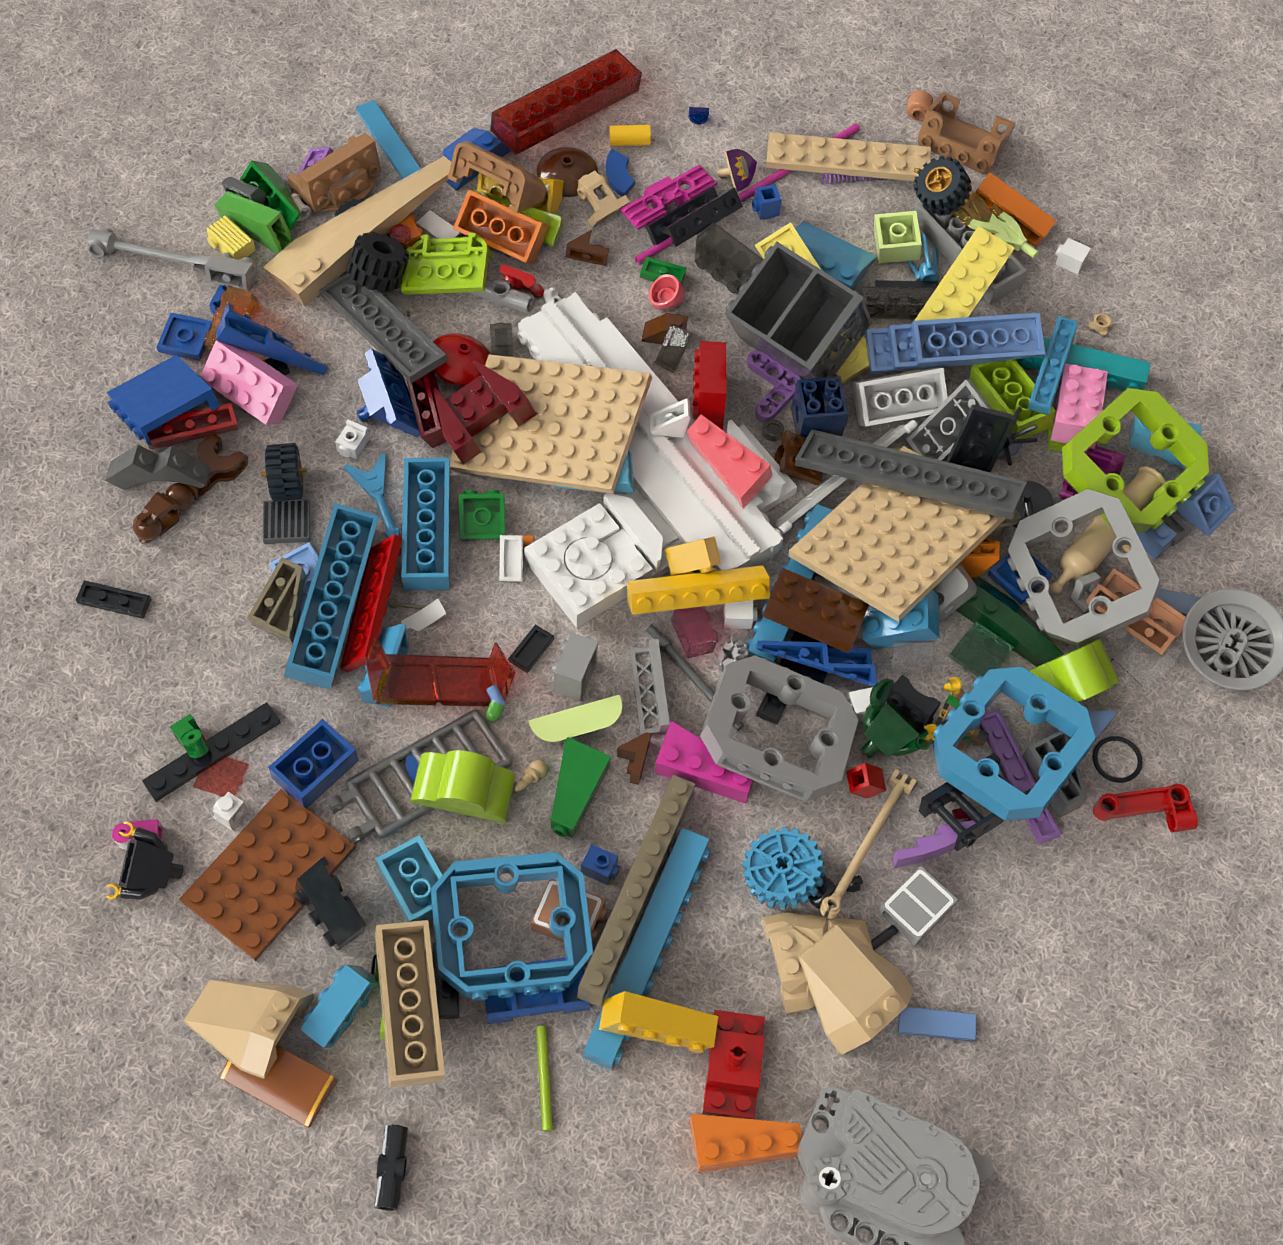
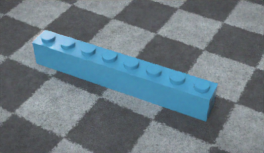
[746,504,833,663]

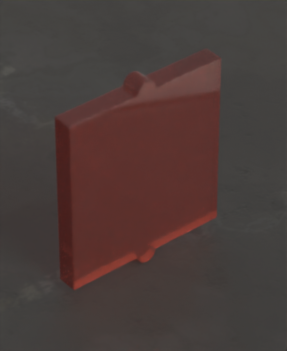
[193,757,249,797]

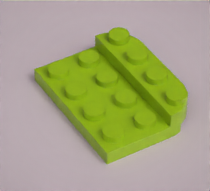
[401,232,492,295]

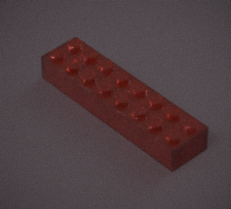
[490,49,642,155]

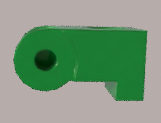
[170,714,209,758]

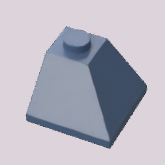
[1176,473,1235,536]

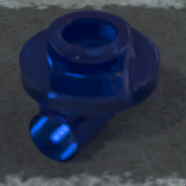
[688,107,709,125]

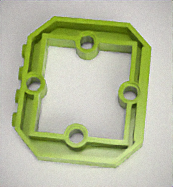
[1062,388,1209,533]

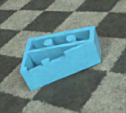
[1128,415,1202,469]

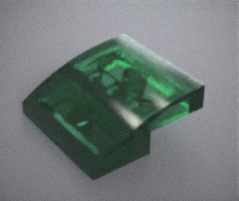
[949,621,1014,677]

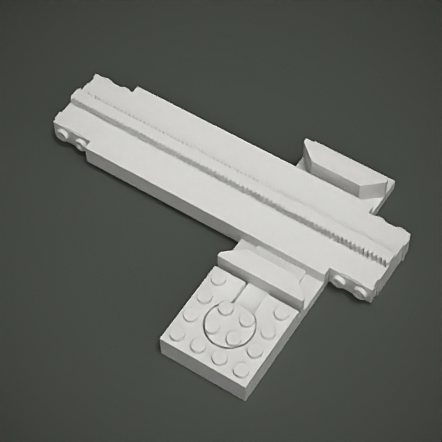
[517,292,797,628]

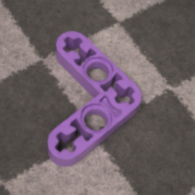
[747,350,801,423]

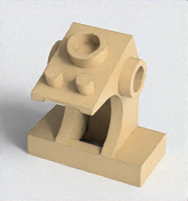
[577,171,630,228]

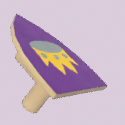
[717,149,757,192]

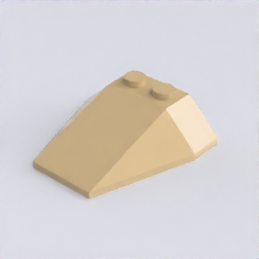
[799,925,914,1055]
[184,980,314,1079]

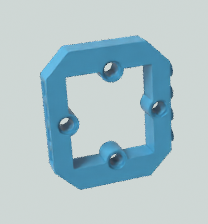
[932,667,1095,821]
[431,852,593,1001]

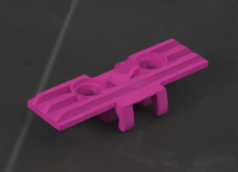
[621,164,717,230]

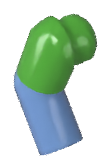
[486,685,506,722]

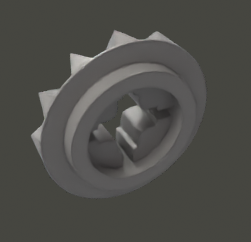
[715,637,748,672]

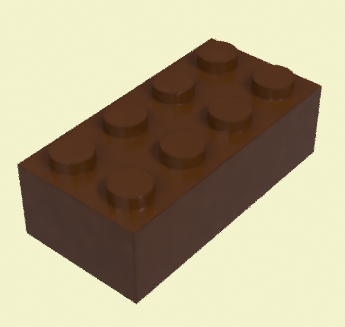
[762,568,869,654]

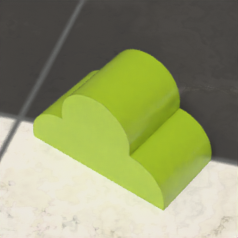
[1029,639,1120,710]
[410,750,516,824]

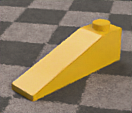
[477,172,564,214]

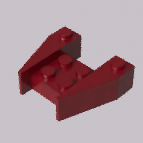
[433,360,537,465]

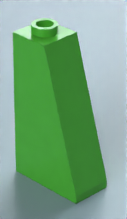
[214,191,293,254]

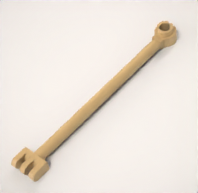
[820,769,917,919]

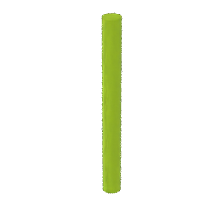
[536,1026,553,1132]

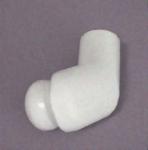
[543,287,561,303]

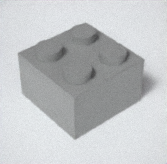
[551,632,598,701]

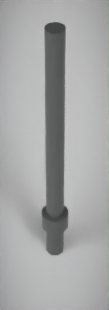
[646,624,744,731]

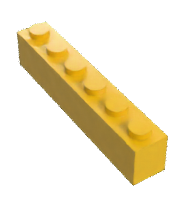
[627,565,770,615]

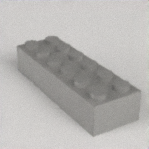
[914,202,1027,305]

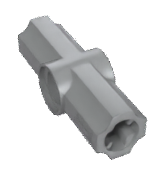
[469,279,534,313]

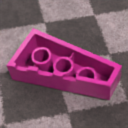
[655,721,753,804]

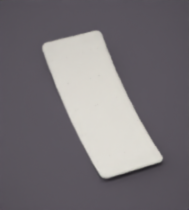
[401,599,446,631]

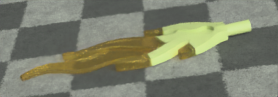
[914,168,1039,259]

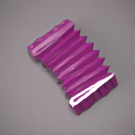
[1059,444,1127,500]

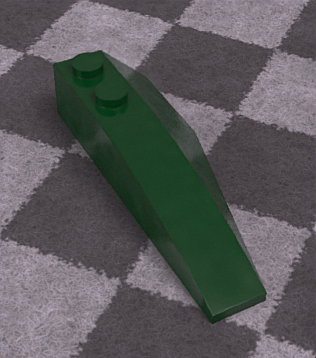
[956,576,1064,667]

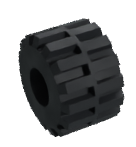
[347,232,409,292]

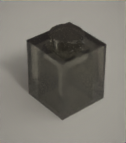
[490,322,513,356]

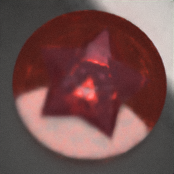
[389,224,411,245]

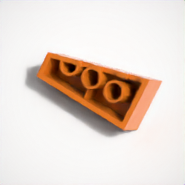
[965,172,1056,247]
[689,1114,802,1173]

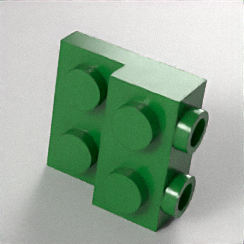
[459,490,505,541]

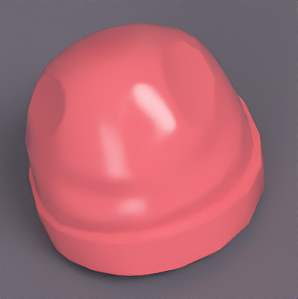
[649,274,685,310]

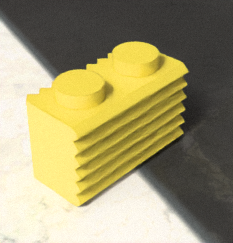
[206,215,256,260]

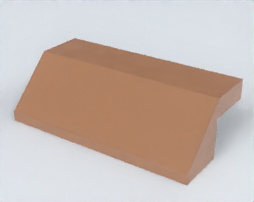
[1085,568,1186,655]

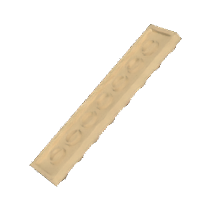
[766,132,931,181]

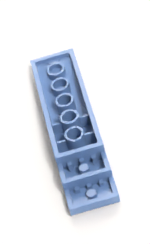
[865,313,1046,374]

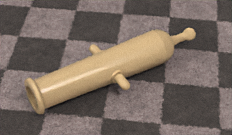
[1050,466,1166,595]

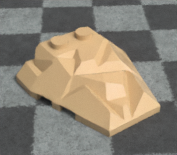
[762,912,873,1015]

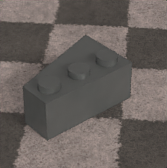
[1022,731,1087,818]

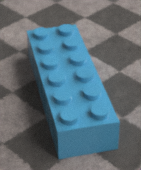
[401,458,451,591]

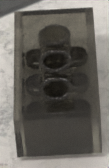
[694,222,764,295]

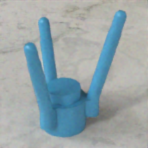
[907,234,939,281]

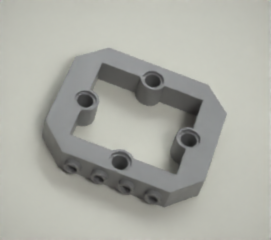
[1007,489,1161,647]
[700,656,859,802]

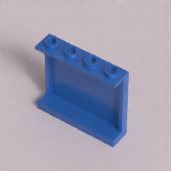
[107,355,220,446]

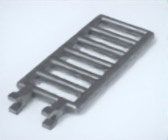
[327,709,513,845]

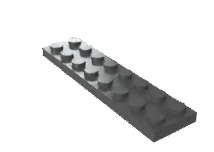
[319,273,448,383]

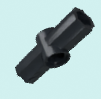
[375,1124,408,1211]

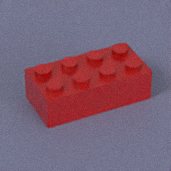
[692,341,727,430]

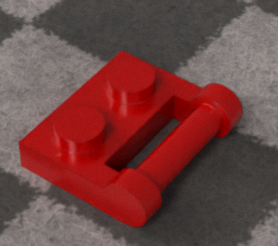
[499,264,544,298]

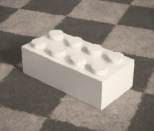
[852,367,948,427]

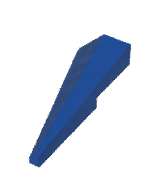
[216,303,328,375]
[756,640,877,686]

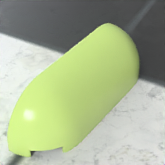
[528,694,622,742]

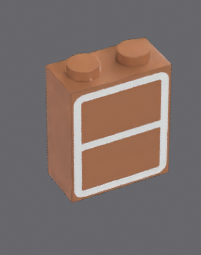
[531,879,608,945]

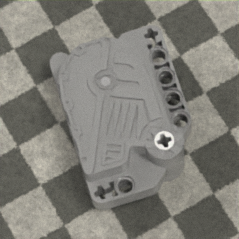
[797,1086,993,1245]

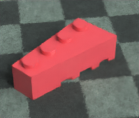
[687,415,773,509]

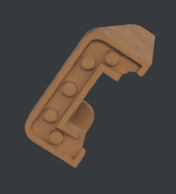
[448,141,546,213]

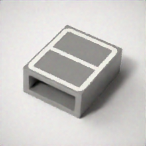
[878,866,958,947]

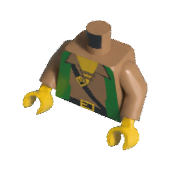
[924,677,989,751]

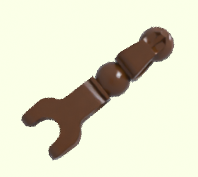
[132,434,248,544]

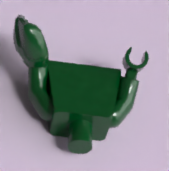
[861,678,934,758]

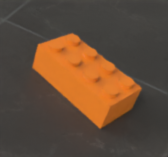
[453,189,550,264]

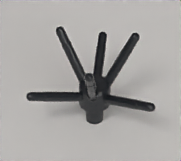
[1003,407,1038,466]

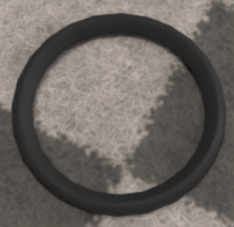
[1092,736,1143,783]

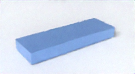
[898,1007,976,1042]

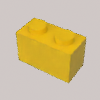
[665,536,721,575]

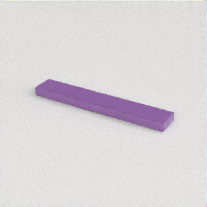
[980,709,1061,845]

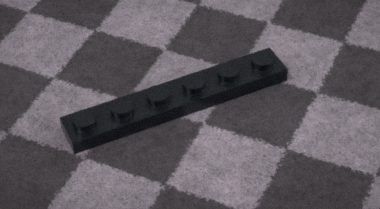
[142,702,281,802]

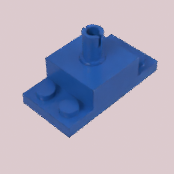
[356,348,420,438]

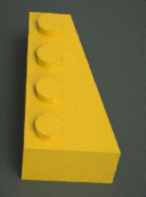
[599,991,718,1053]

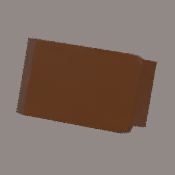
[565,230,609,266]
[617,732,651,785]

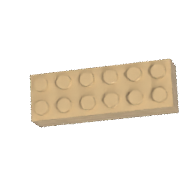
[375,920,445,1088]

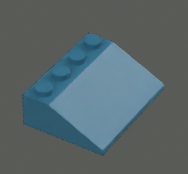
[795,221,877,291]

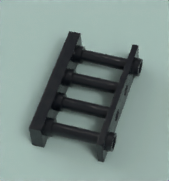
[645,187,743,247]
[918,753,1031,851]

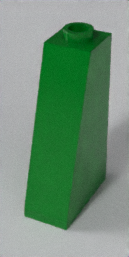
[551,737,611,838]

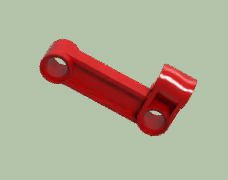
[1093,783,1198,833]

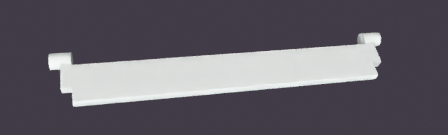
[775,420,918,534]

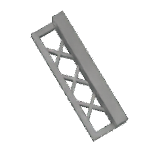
[630,639,670,735]

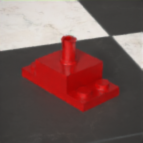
[702,1010,765,1119]

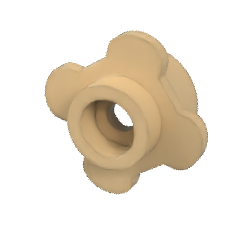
[1088,313,1113,336]

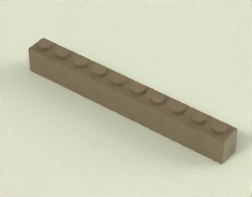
[577,775,695,1007]

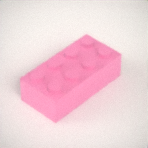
[200,340,298,425]
[1050,364,1108,449]

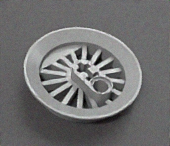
[1182,589,1283,690]

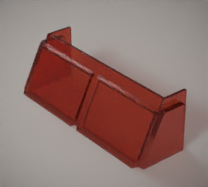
[366,638,516,707]

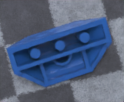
[443,127,516,191]

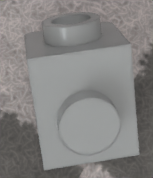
[1070,572,1101,612]

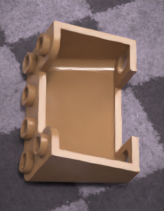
[917,92,1016,174]

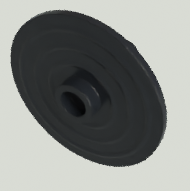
[1011,481,1054,528]

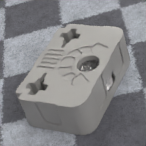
[932,563,977,622]

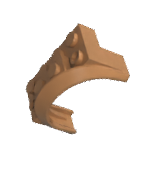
[287,133,382,213]

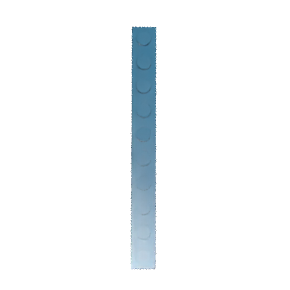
[583,828,711,1070]

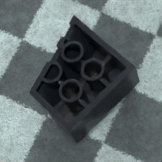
[294,856,366,951]

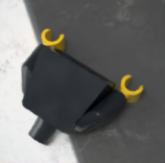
[106,822,183,900]

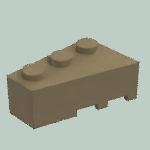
[247,557,306,645]

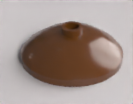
[537,147,598,197]

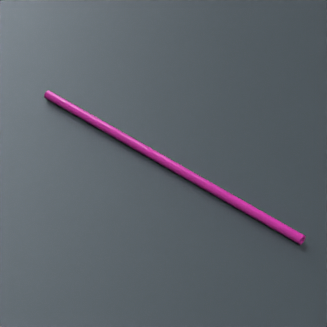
[634,123,860,264]

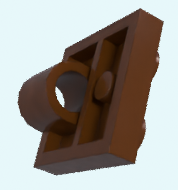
[774,430,822,485]

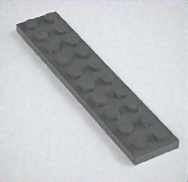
[795,429,1027,520]

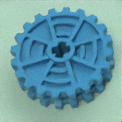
[742,827,825,910]

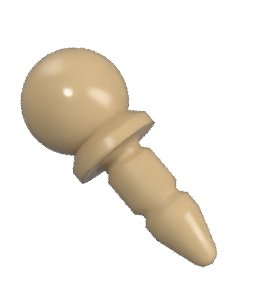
[515,760,548,792]

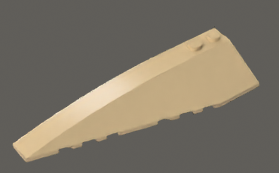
[263,156,451,307]

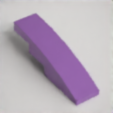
[892,820,975,868]

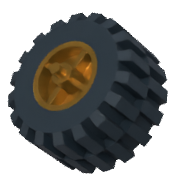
[914,156,972,216]
[261,443,307,502]

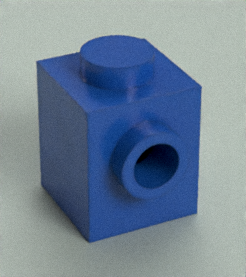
[752,184,782,220]
[581,844,621,885]

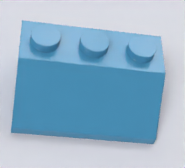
[358,624,409,707]

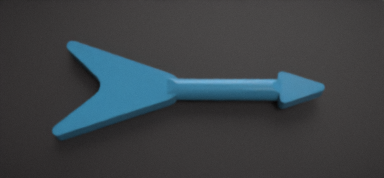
[344,453,399,538]

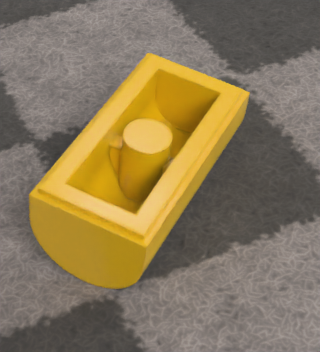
[609,125,651,146]

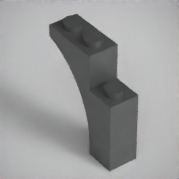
[105,444,211,490]

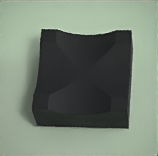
[887,674,941,734]

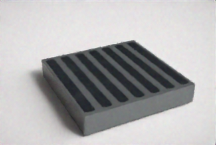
[263,499,310,544]

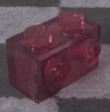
[671,606,718,659]

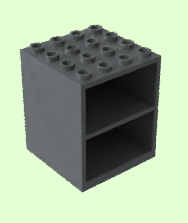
[725,242,872,379]

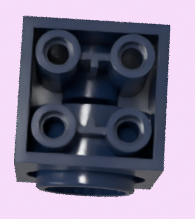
[791,376,848,438]

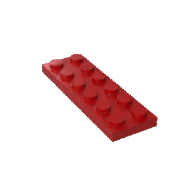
[340,534,402,673]

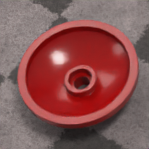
[433,333,491,386]

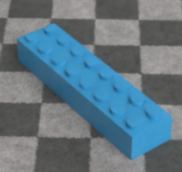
[284,503,379,689]

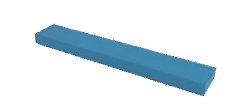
[356,100,421,179]
[1027,316,1079,415]

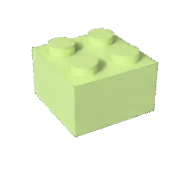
[874,211,922,264]

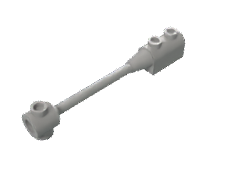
[87,227,256,291]

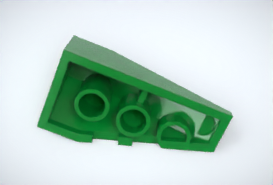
[239,160,301,230]

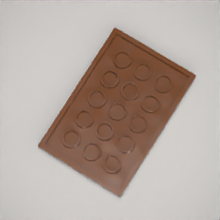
[179,789,356,961]

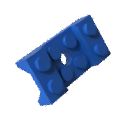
[481,957,590,1024]

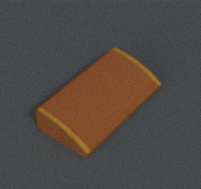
[219,1045,337,1128]

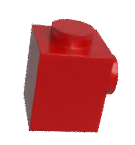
[846,763,887,799]

